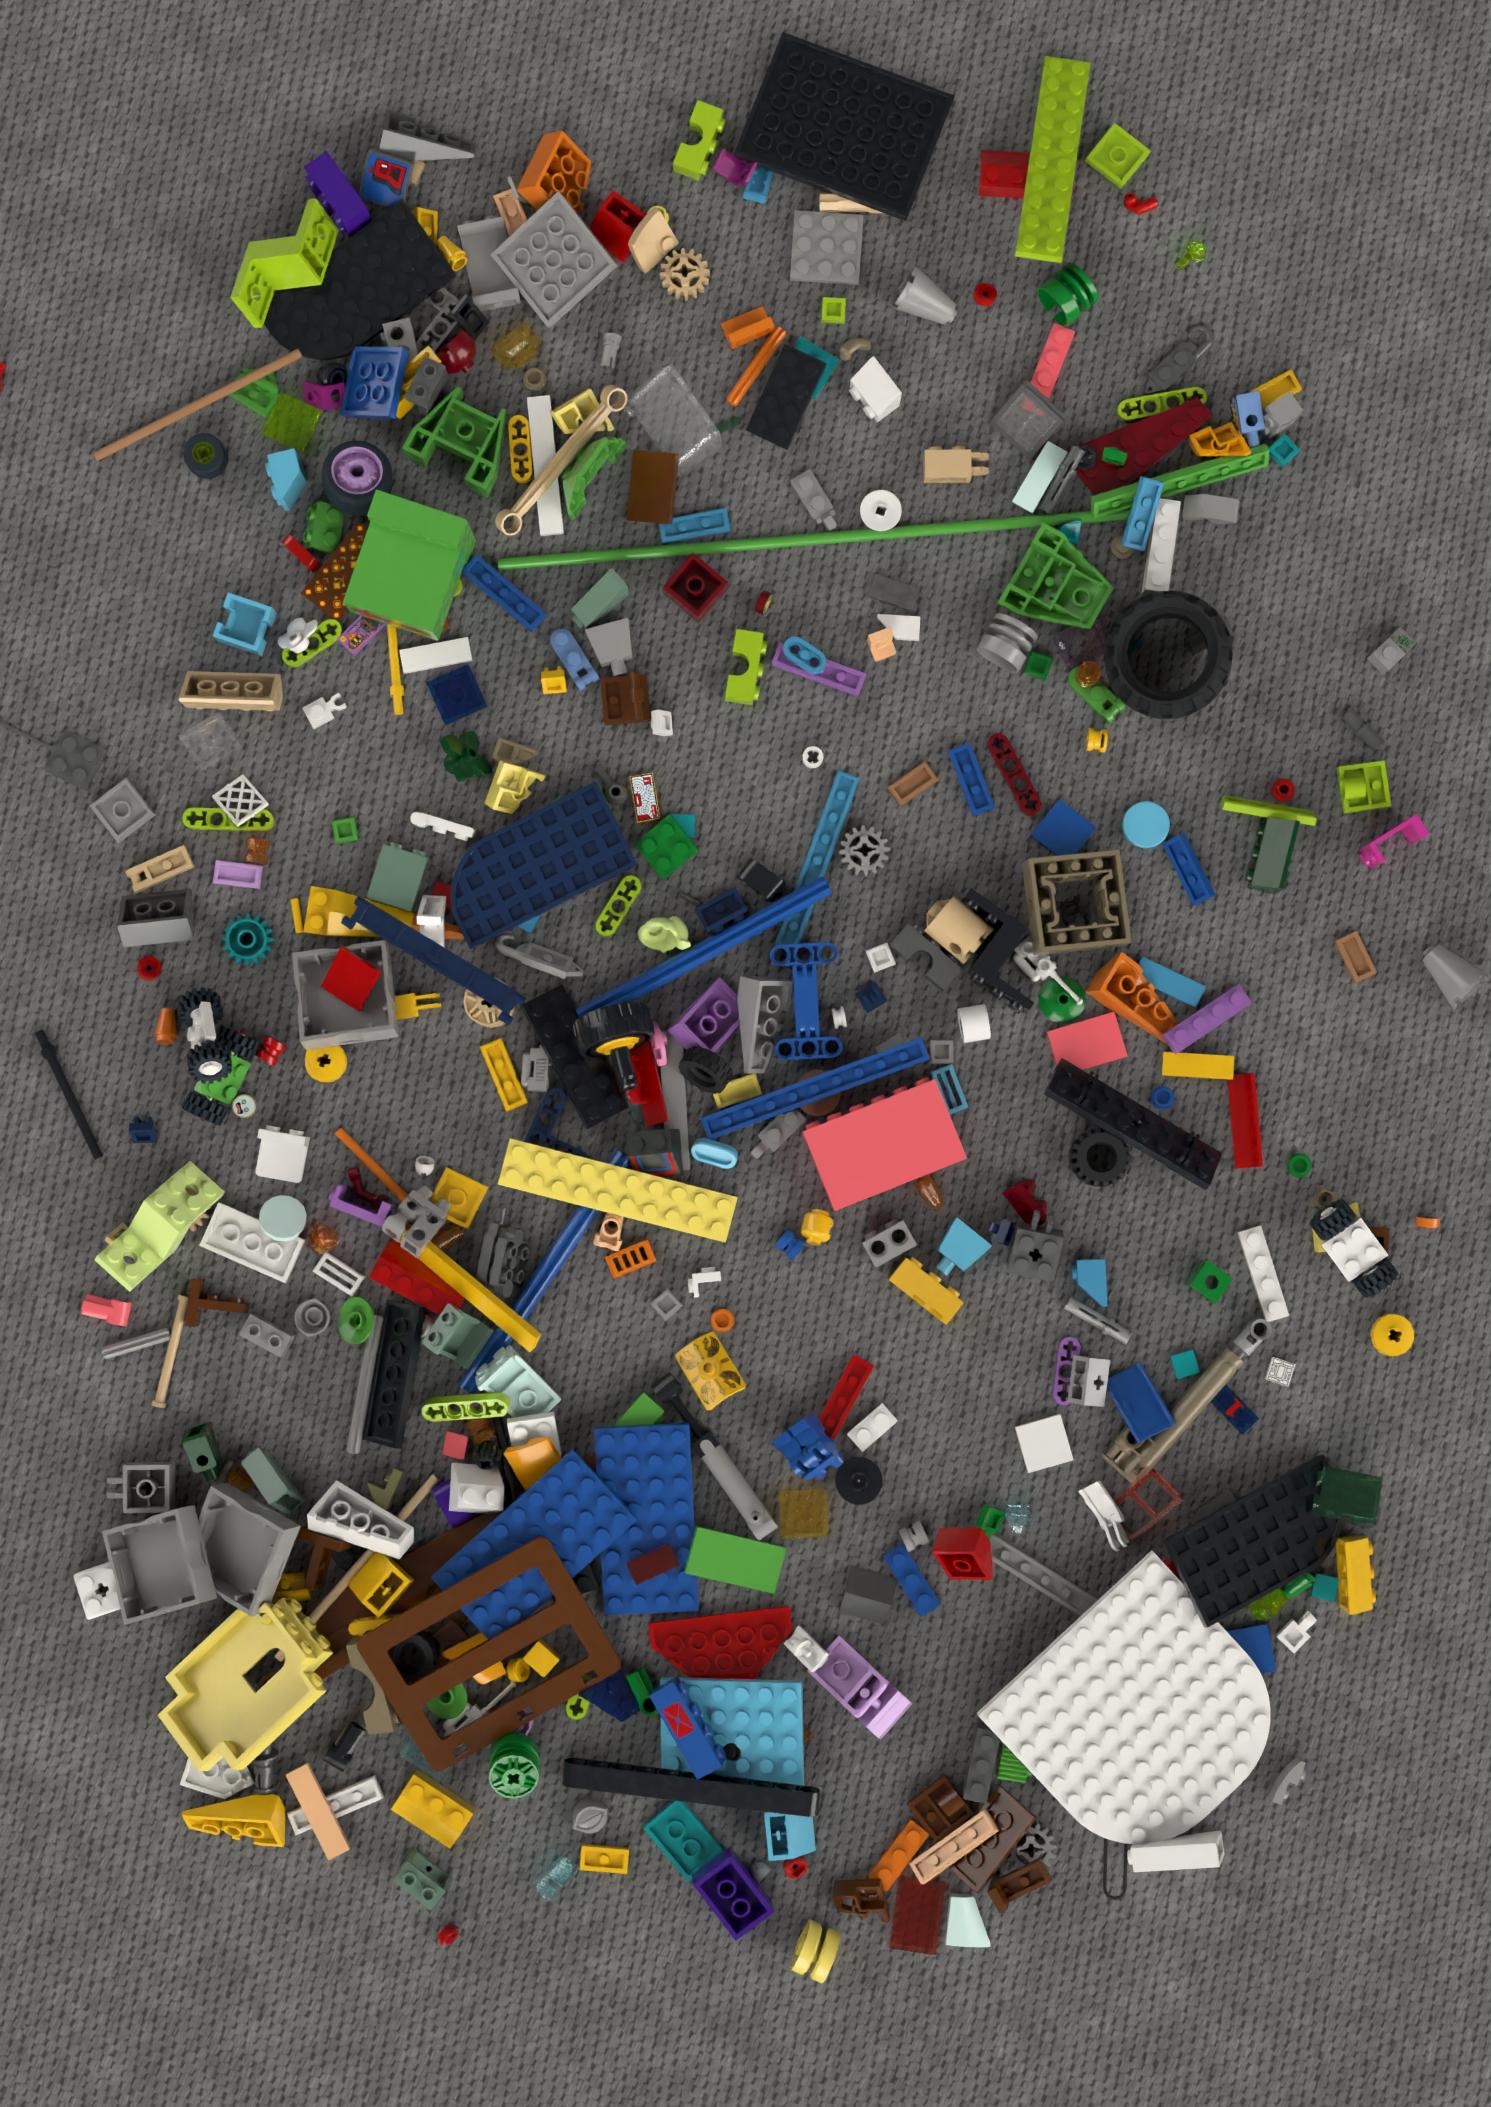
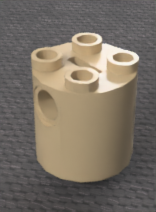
[924,896,994,964]

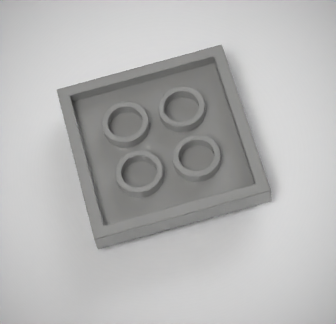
[790,210,864,285]

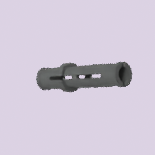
[1039,444,1086,514]

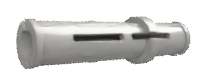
[1064,1296,1133,1345]

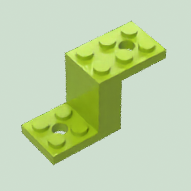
[230,198,339,328]

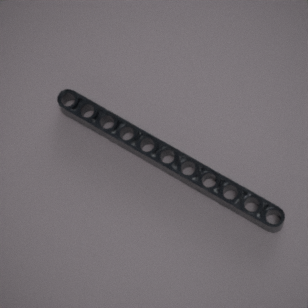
[562,1758,820,1817]

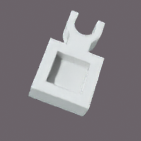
[303,693,347,729]

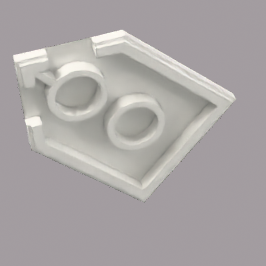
[180,1757,255,1799]

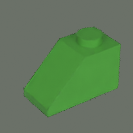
[613,1391,665,1426]

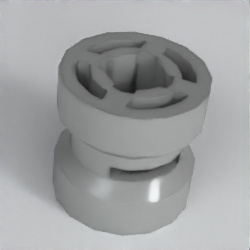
[898,1521,929,1552]

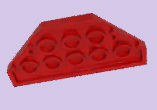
[648,1605,792,1679]

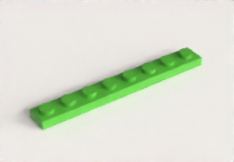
[1091,444,1270,519]

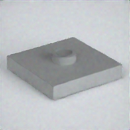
[89,777,156,843]

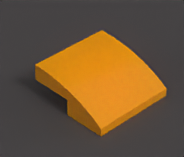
[503,1436,562,1490]

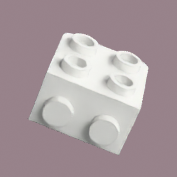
[255,1125,310,1183]

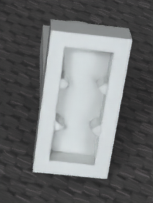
[417,895,446,948]

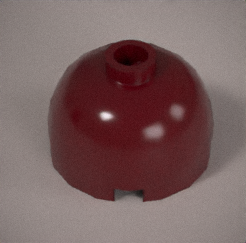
[436,328,476,374]

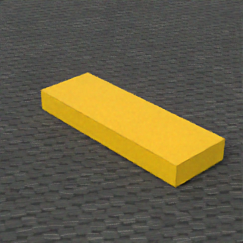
[480,1038,528,1112]
[1162,1052,1234,1080]

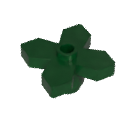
[439,731,493,782]

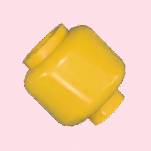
[801,1209,834,1246]

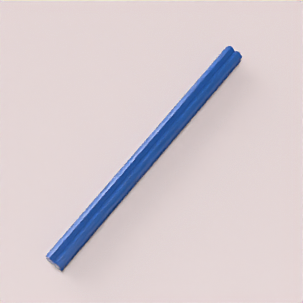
[576,876,832,1017]
[458,1149,631,1394]

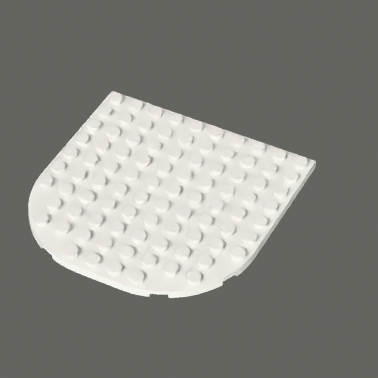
[977,1550,1270,1844]

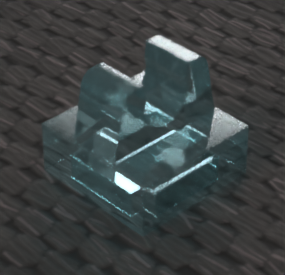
[1005,1505,1031,1534]

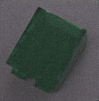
[1312,1466,1383,1528]

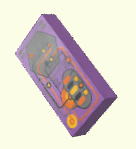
[337,616,387,656]

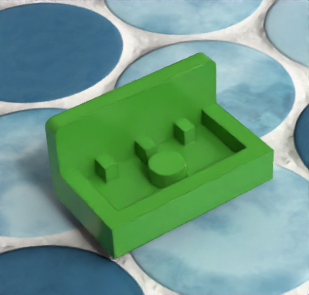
[303,501,344,554]

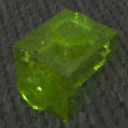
[1247,1588,1289,1622]

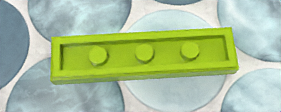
[1221,795,1317,826]

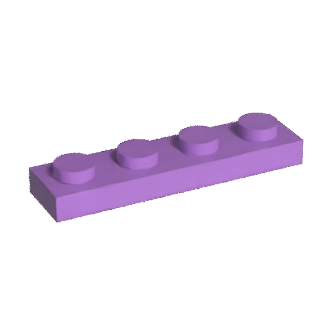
[771,642,867,697]
[1162,984,1252,1054]

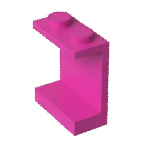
[1359,814,1429,869]

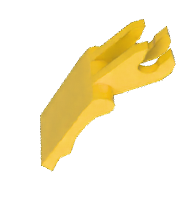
[395,993,442,1020]

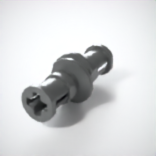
[251,1742,279,1794]

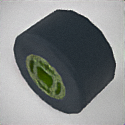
[183,433,228,479]

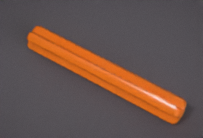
[727,326,786,407]

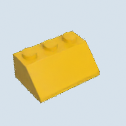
[1336,1535,1376,1615]
[391,1769,476,1848]

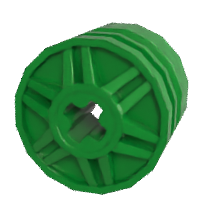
[1037,262,1099,327]
[489,1732,540,1799]

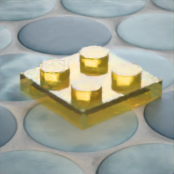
[779,1488,829,1539]

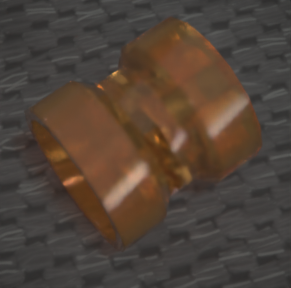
[1075,661,1101,689]
[244,838,270,865]
[465,1418,496,1445]

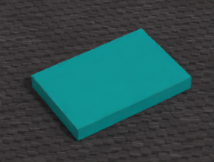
[642,1800,725,1882]

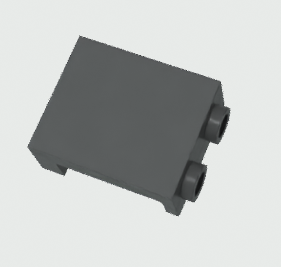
[405,357,449,419]

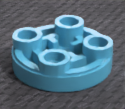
[1122,801,1170,849]

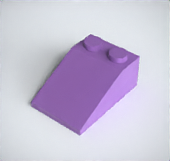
[667,977,740,1052]

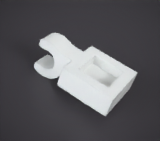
[1276,1610,1317,1653]

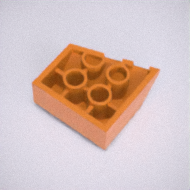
[516,130,591,212]

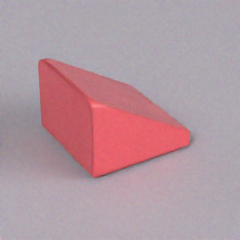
[442,1431,470,1460]

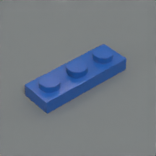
[948,743,995,817]
[1163,832,1216,906]
[883,1543,941,1617]

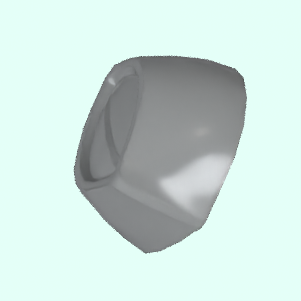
[294,1297,330,1337]
[572,1798,608,1834]

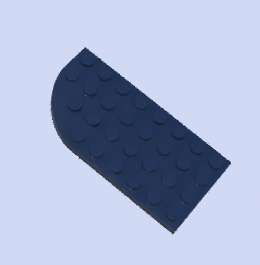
[451,781,638,949]

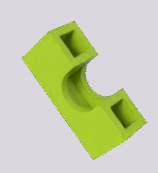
[673,100,726,181]
[725,629,768,706]

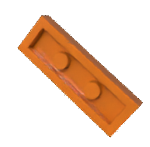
[868,1818,930,1891]

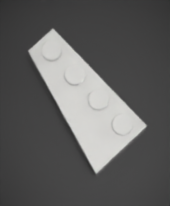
[307,1480,414,1559]

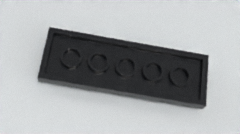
[520,985,629,1129]
[363,1300,426,1449]

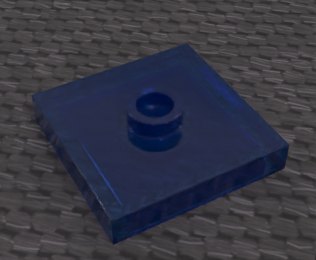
[426,664,488,726]

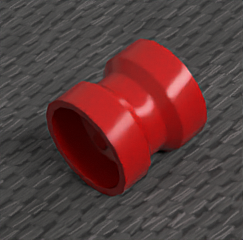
[255,1035,287,1066]

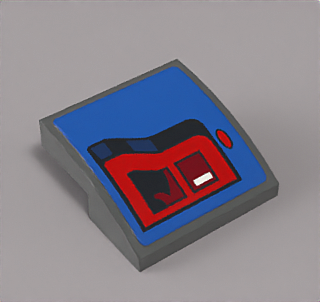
[359,148,414,208]

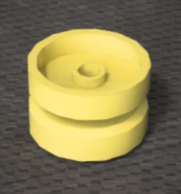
[790,1919,841,1984]

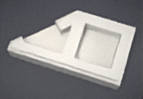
[877,614,920,641]

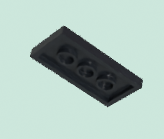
[746,344,827,450]

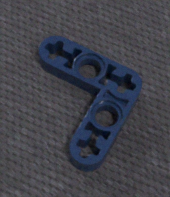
[525,1088,589,1158]

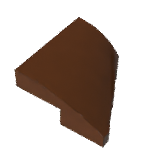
[832,1878,889,1922]

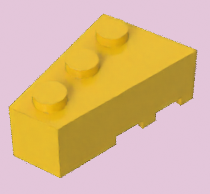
[888,1257,964,1325]

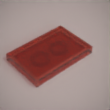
[889,1875,946,1955]

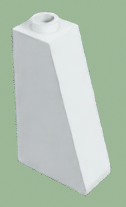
[1127,1830,1225,1872]

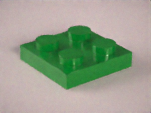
[634,814,700,880]

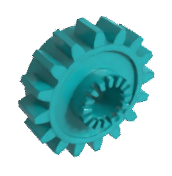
[222,914,275,966]

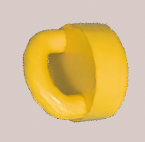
[507,1658,530,1682]

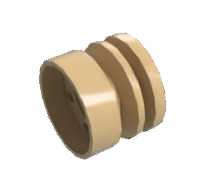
[463,978,516,1028]

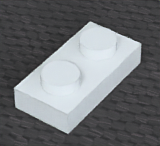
[847,1403,898,1452]

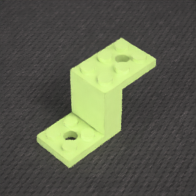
[95,1161,225,1292]

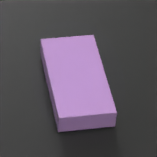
[213,860,263,889]

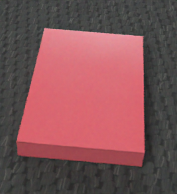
[1046,1012,1128,1070]

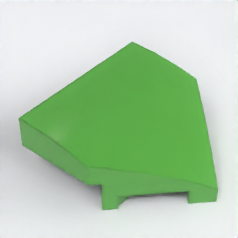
[228,368,279,419]

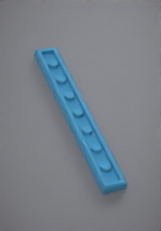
[775,770,860,945]

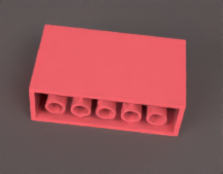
[802,1077,967,1211]

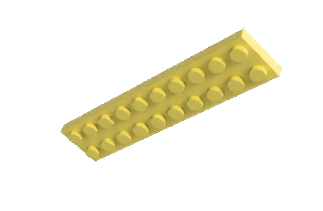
[498,1138,738,1243]

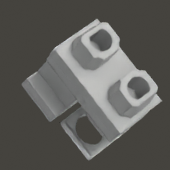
[382,1185,451,1259]

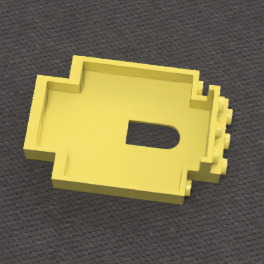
[158,1597,333,1771]

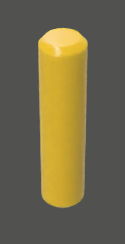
[290,898,304,934]

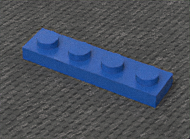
[462,554,547,633]

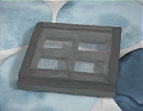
[990,380,1068,460]

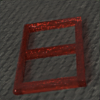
[1114,1469,1183,1541]

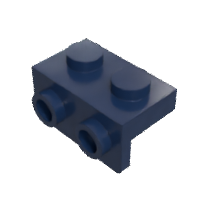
[694,887,749,935]

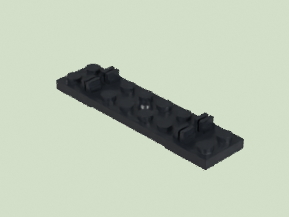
[1044,1058,1222,1190]

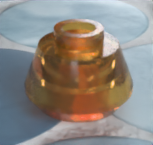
[310,1222,338,1255]

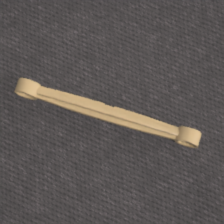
[495,385,627,536]

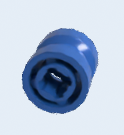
[774,1228,807,1260]

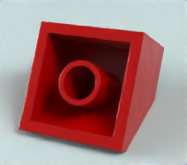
[932,1527,993,1580]

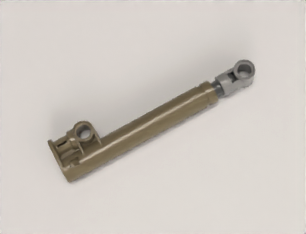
[1100,1318,1272,1487]

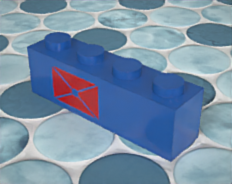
[649,1676,726,1780]

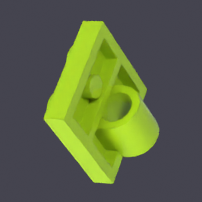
[1337,760,1391,814]

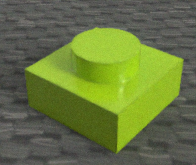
[821,297,846,324]

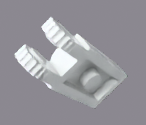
[410,812,477,841]

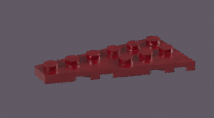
[1064,398,1213,495]

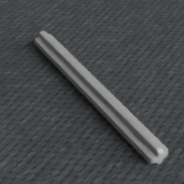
[347,1314,384,1454]

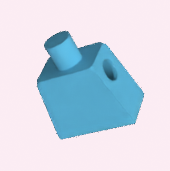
[936,1217,992,1276]

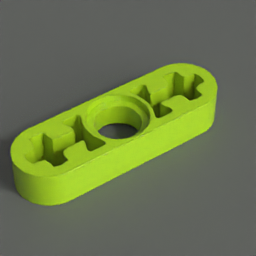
[282,619,343,668]
[596,875,642,937]

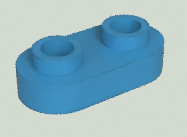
[783,637,826,674]

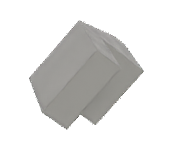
[1182,494,1239,524]

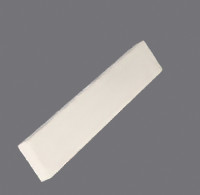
[527,395,564,536]

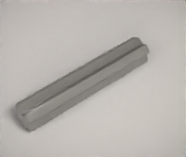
[102,1328,171,1359]

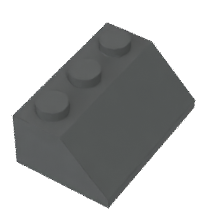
[117,889,195,947]

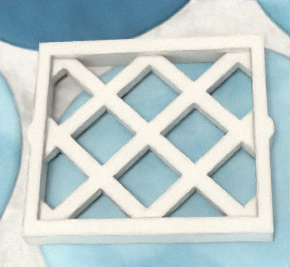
[212,774,269,827]

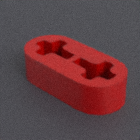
[281,534,320,573]

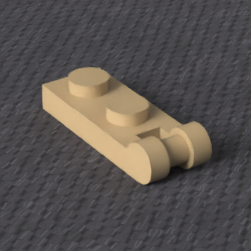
[125,845,195,893]

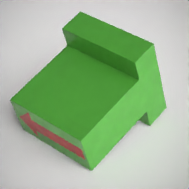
[343,489,476,641]

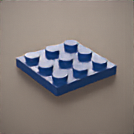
[340,346,409,419]

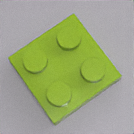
[1085,123,1151,189]

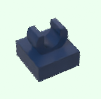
[855,981,887,1014]
[129,1116,157,1143]
[987,1219,1015,1246]

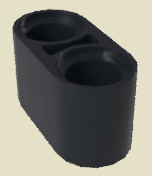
[737,858,786,903]

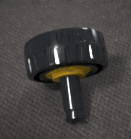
[573,1002,655,1091]

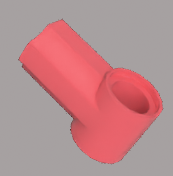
[81,1294,132,1326]

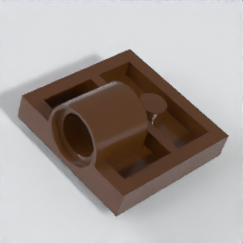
[907,1774,974,1843]

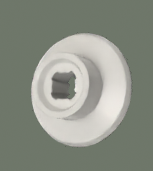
[860,490,902,531]

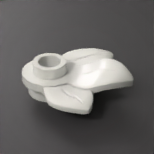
[278,617,318,653]

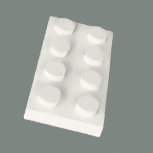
[199,1202,306,1283]

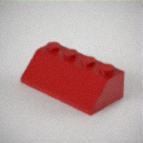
[978,150,1073,198]
[369,1238,476,1315]

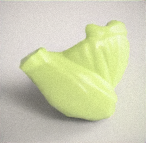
[638,916,691,953]

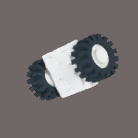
[178,987,232,1084]
[1309,1199,1399,1298]

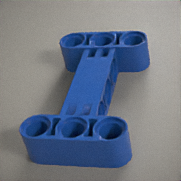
[769,942,843,1060]

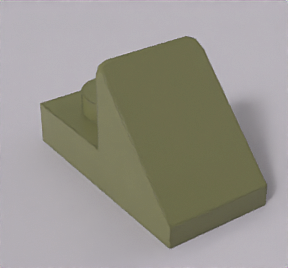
[367,1466,405,1511]

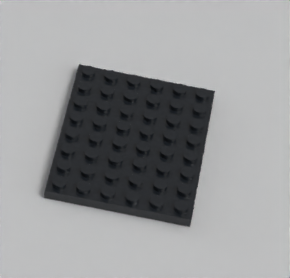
[734,32,955,221]

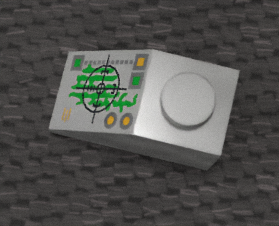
[1366,627,1416,675]

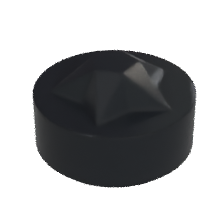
[1077,445,1097,471]

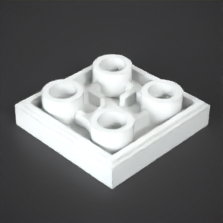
[1015,1414,1074,1473]

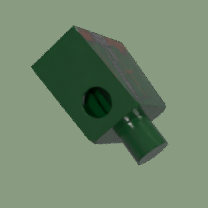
[182,1422,222,1482]

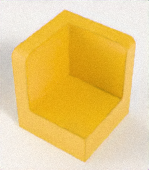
[523,1638,561,1677]

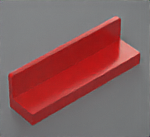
[1226,1073,1263,1169]

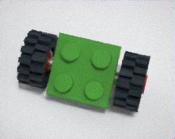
[182,1025,260,1126]

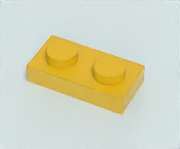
[580,1844,629,1874]

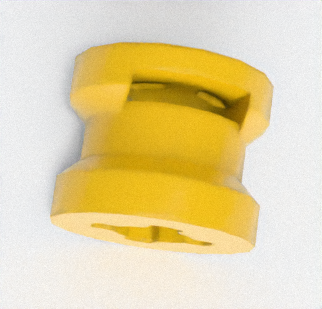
[1086,728,1108,753]

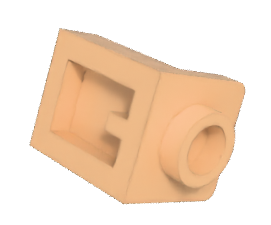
[867,627,896,662]

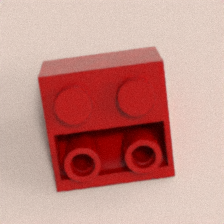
[590,190,647,263]

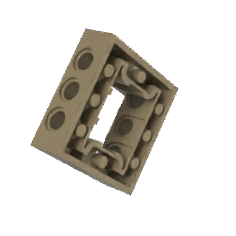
[1022,850,1132,956]

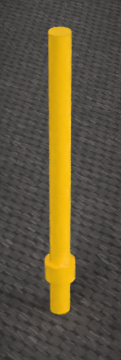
[387,624,404,715]

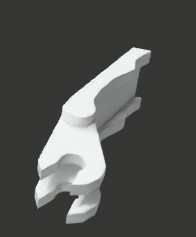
[1078,1481,1129,1552]

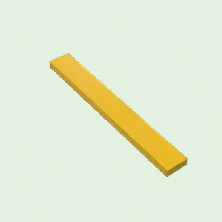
[391,1223,541,1352]

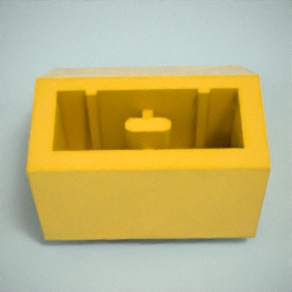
[348,1552,415,1618]

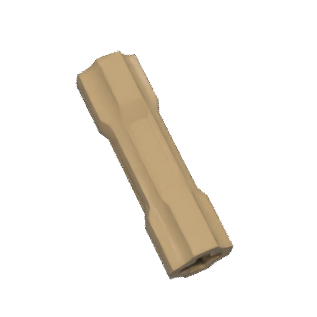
[819,192,882,213]

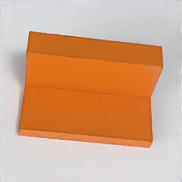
[721,306,774,349]

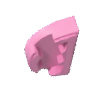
[650,1021,668,1067]

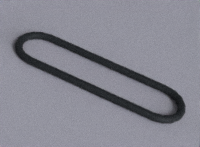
[1103,1838,1128,1900]

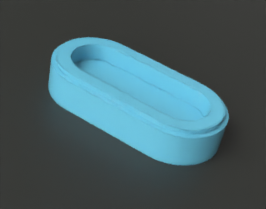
[691,1138,738,1169]

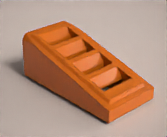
[605,1239,657,1279]

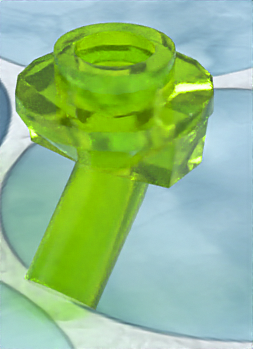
[1176,240,1207,270]

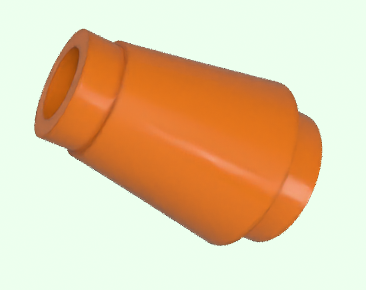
[154,1008,178,1044]

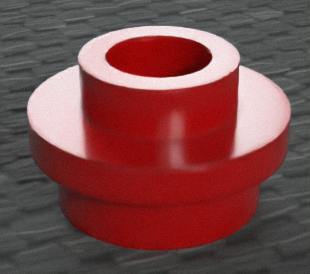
[1271,778,1295,802]
[437,1923,459,1946]

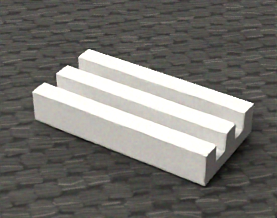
[313,1251,366,1296]

